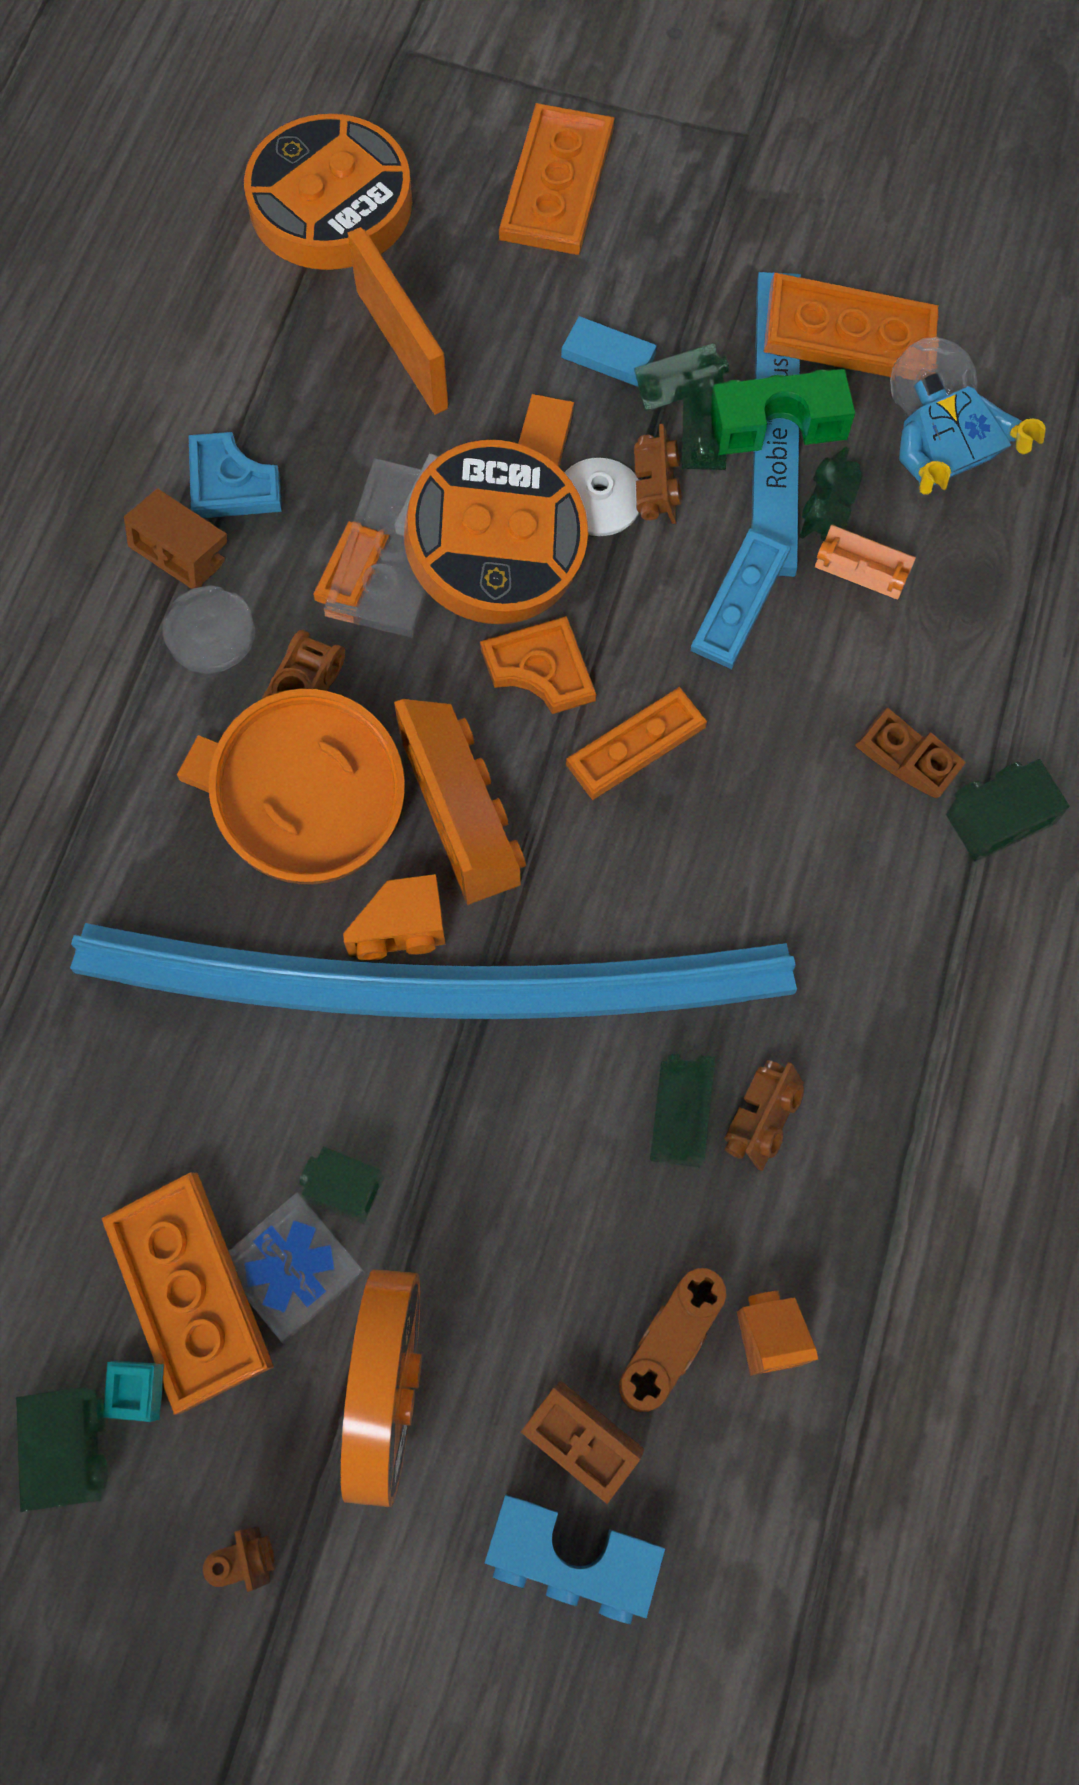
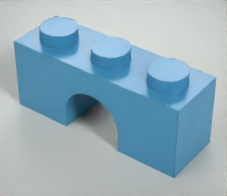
[485,1494,665,1624]

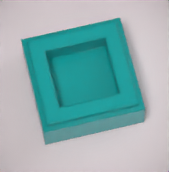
[103,1361,164,1422]

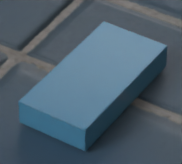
[561,316,657,387]

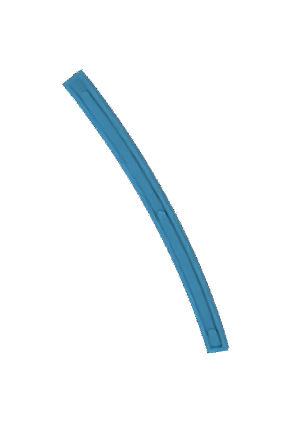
[70,923,797,1019]

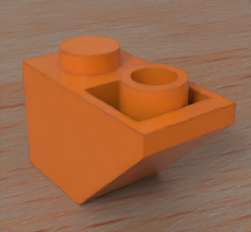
[343,874,446,961]

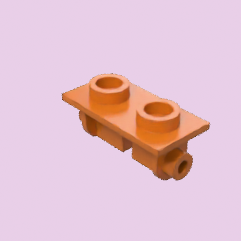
[815,525,916,600]

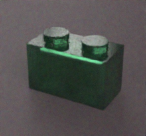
[946,759,1070,862]
[16,1387,108,1512]

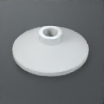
[564,458,639,536]

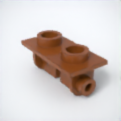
[634,424,682,524]
[724,1060,804,1171]
[203,1527,276,1592]

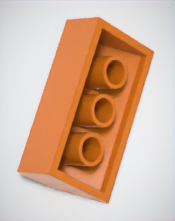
[394,699,526,905]

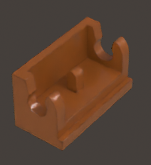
[124,488,227,592]
[521,1380,645,1504]

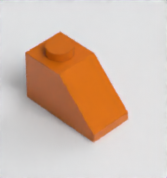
[737,1291,818,1376]

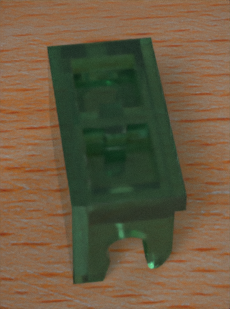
[649,1053,715,1168]

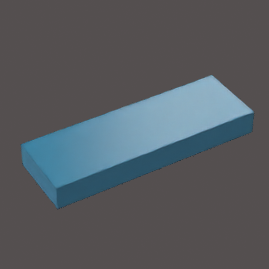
[691,529,791,669]

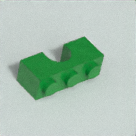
[709,369,855,455]

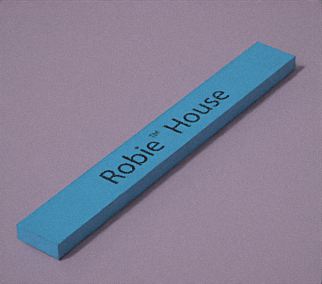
[751,272,801,577]

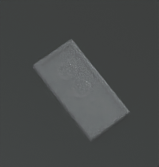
[324,458,426,638]

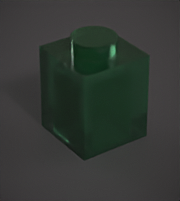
[299,1146,384,1225]

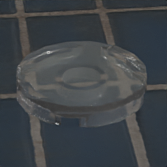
[890,337,978,418]
[162,586,255,674]

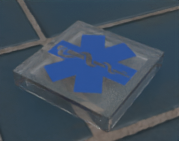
[229,1193,365,1343]

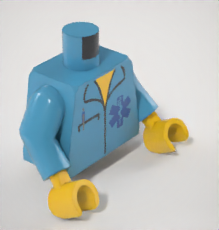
[899,373,1046,494]

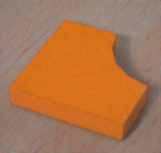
[480,616,596,714]

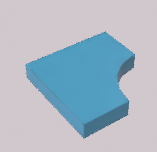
[189,432,282,518]

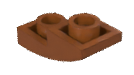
[854,707,966,799]

